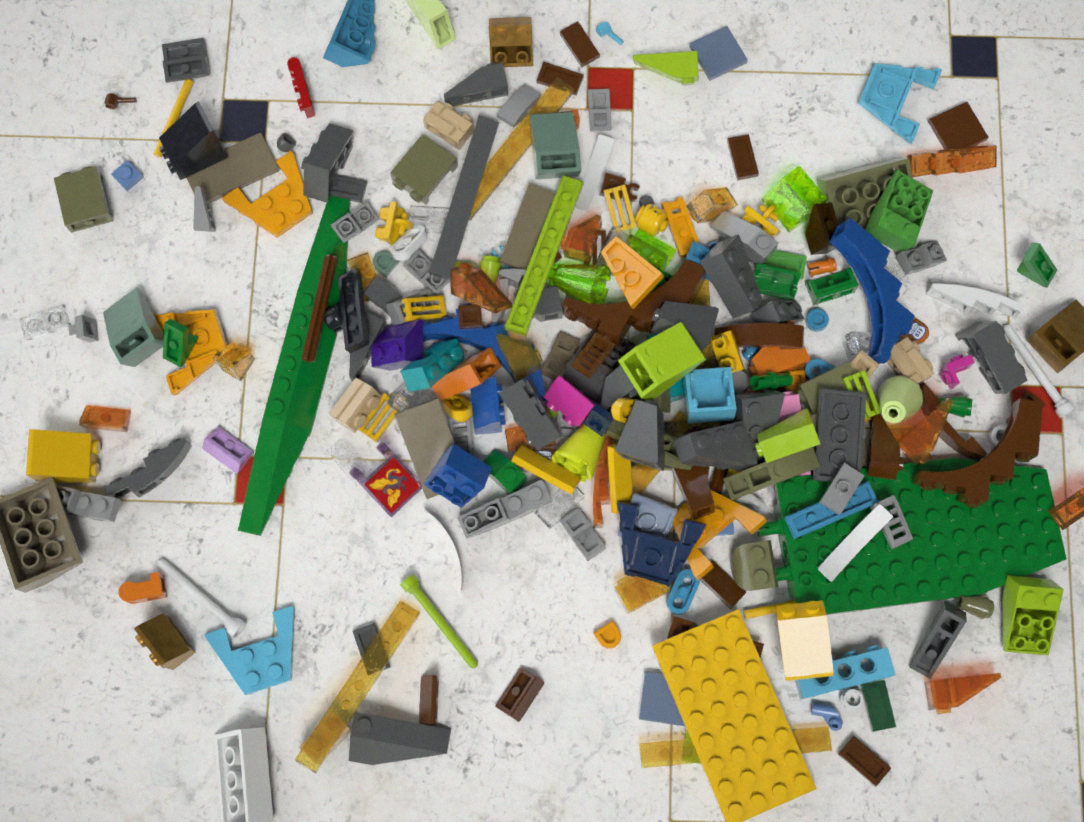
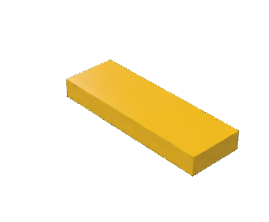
[607,443,633,514]
[511,445,582,495]

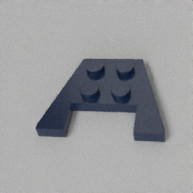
[617,501,707,587]

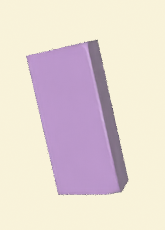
[202,426,254,473]

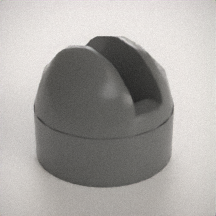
[277,133,296,152]

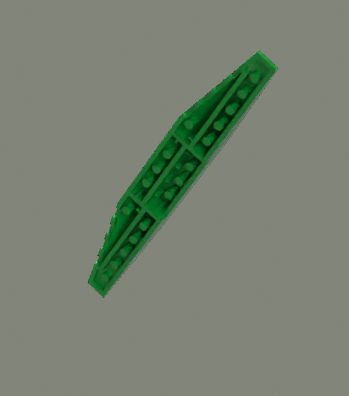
[238,196,351,536]

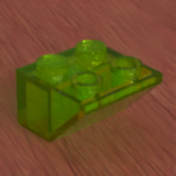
[762,165,828,233]

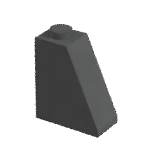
[651,301,719,352]
[615,400,665,471]

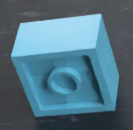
[683,367,736,424]

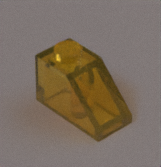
[686,187,738,224]
[496,334,543,381]
[213,342,255,381]
[614,576,669,614]

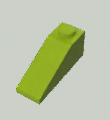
[633,51,699,85]

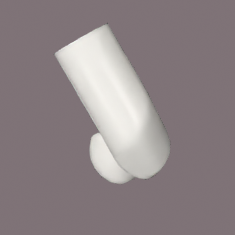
[730,493,765,511]

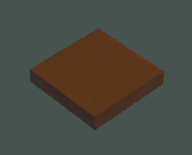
[928,102,989,158]

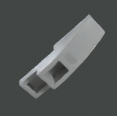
[457,479,553,539]
[57,486,121,522]

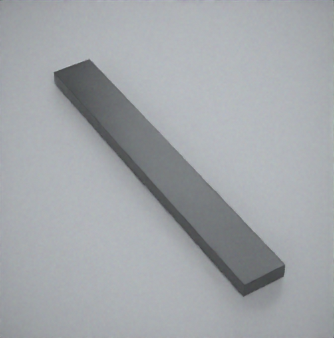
[429,115,499,280]

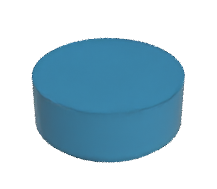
[805,308,829,332]

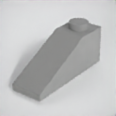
[710,210,779,265]

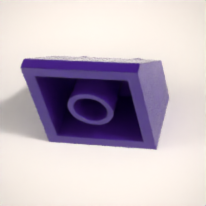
[371,319,424,371]

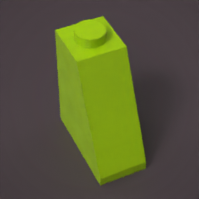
[755,408,820,463]

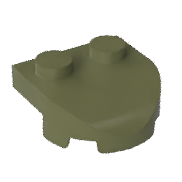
[731,540,778,591]

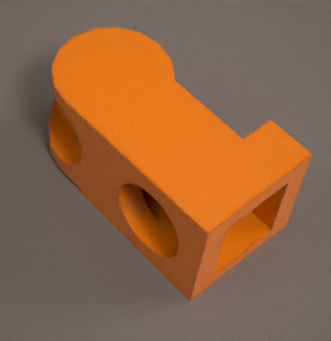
[118,572,167,604]

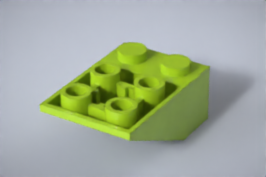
[618,322,706,400]
[1003,575,1064,655]

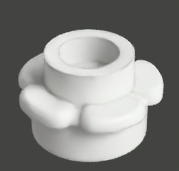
[840,687,864,711]

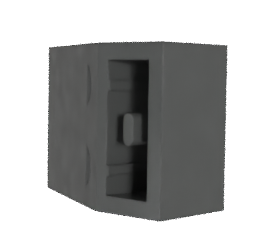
[563,329,636,402]

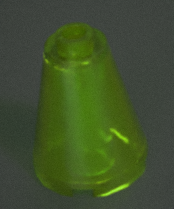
[548,264,611,304]

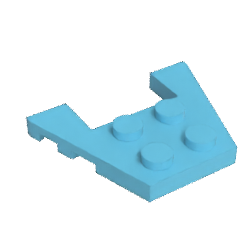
[858,63,942,144]
[205,606,295,695]

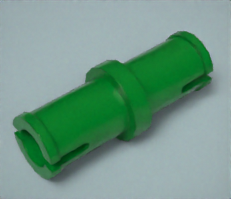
[750,372,793,390]

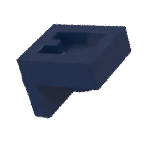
[583,403,614,437]

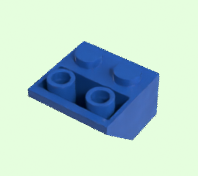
[470,377,506,435]
[424,444,492,508]

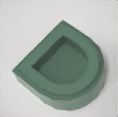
[373,251,400,278]

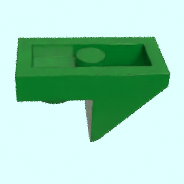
[1017,242,1057,288]
[163,319,198,367]

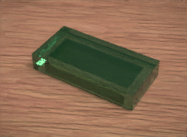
[860,680,896,732]

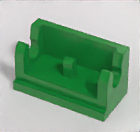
[754,263,801,300]
[805,268,859,306]

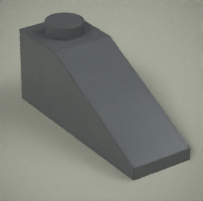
[444,63,508,106]
[349,311,387,381]
[909,601,967,679]

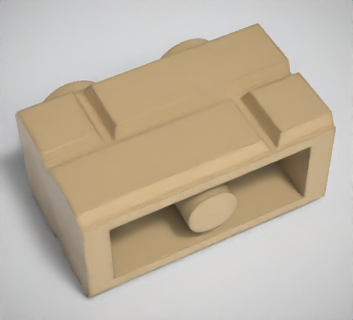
[423,101,474,150]
[887,337,934,385]
[329,377,382,433]

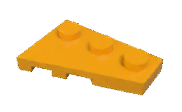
[601,236,664,309]

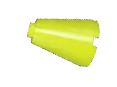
[552,424,607,482]

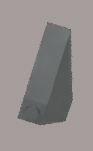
[349,712,451,765]

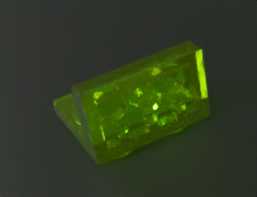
[626,229,677,271]

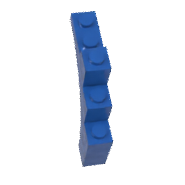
[830,218,915,364]
[423,303,546,401]

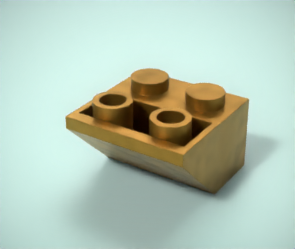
[489,17,533,67]
[134,613,196,670]

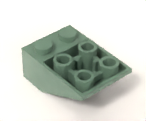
[530,112,581,180]
[103,287,164,367]

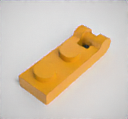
[661,196,700,259]

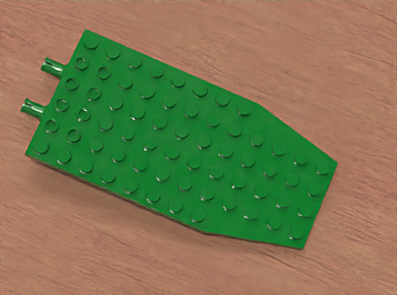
[757,458,1067,615]

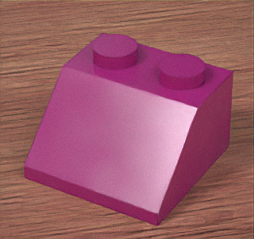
[544,375,596,427]

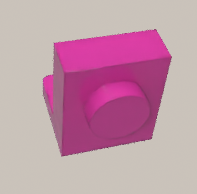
[941,354,975,390]

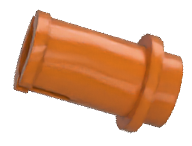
[807,257,837,277]

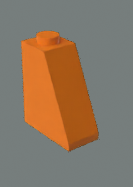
[748,320,810,377]
[432,347,501,401]

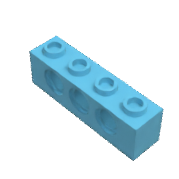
[795,645,896,700]

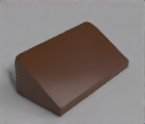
[700,560,747,609]
[495,667,544,722]
[419,675,439,725]

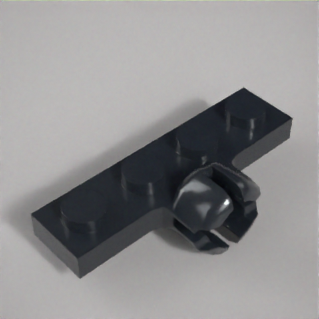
[324,268,369,354]

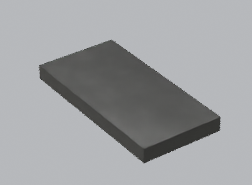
[812,388,867,485]

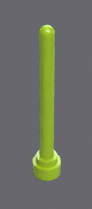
[400,574,478,669]

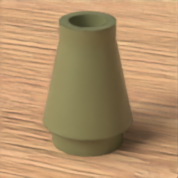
[956,595,994,619]

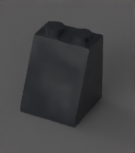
[159,101,228,180]

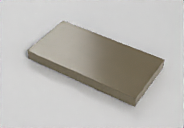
[187,132,280,203]
[499,182,556,270]
[394,398,455,499]

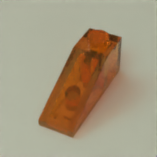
[450,263,512,314]
[897,398,953,465]
[924,673,1001,714]

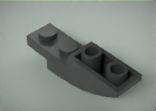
[105,438,192,499]

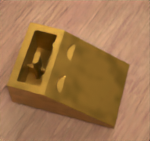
[1027,299,1084,374]

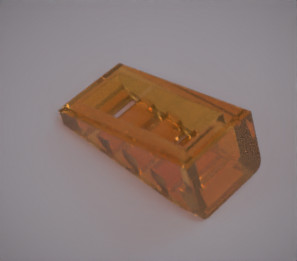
[571,332,615,379]

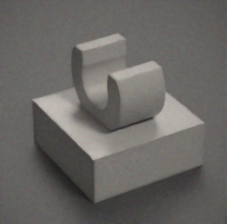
[68,315,98,343]

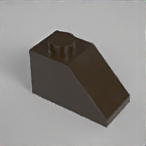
[805,203,839,255]

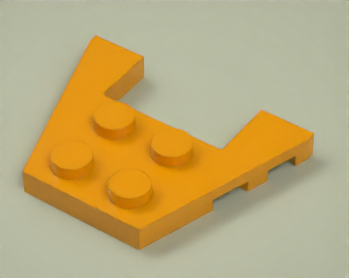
[222,151,313,238]
[153,309,229,396]
[673,490,767,581]

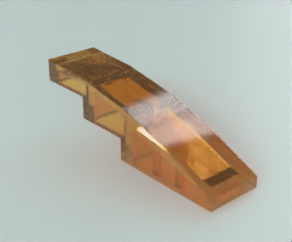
[907,145,997,177]
[592,435,613,528]

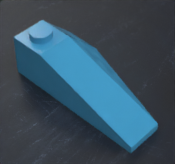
[323,0,375,67]

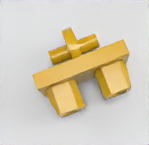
[375,202,413,246]
[742,204,781,237]
[710,330,745,373]

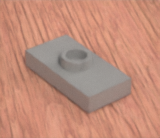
[819,463,865,515]

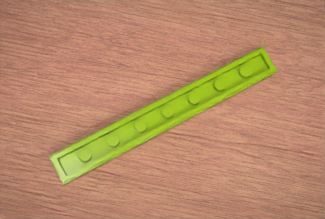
[505,175,584,336]

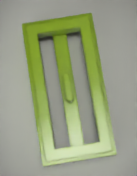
[842,370,881,419]

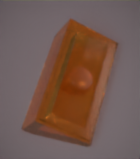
[79,405,131,432]

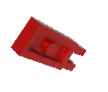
[287,57,315,118]

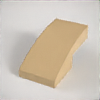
[850,350,879,387]

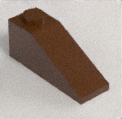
[867,413,904,480]

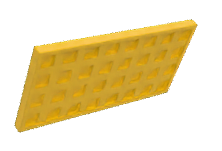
[651,609,817,822]

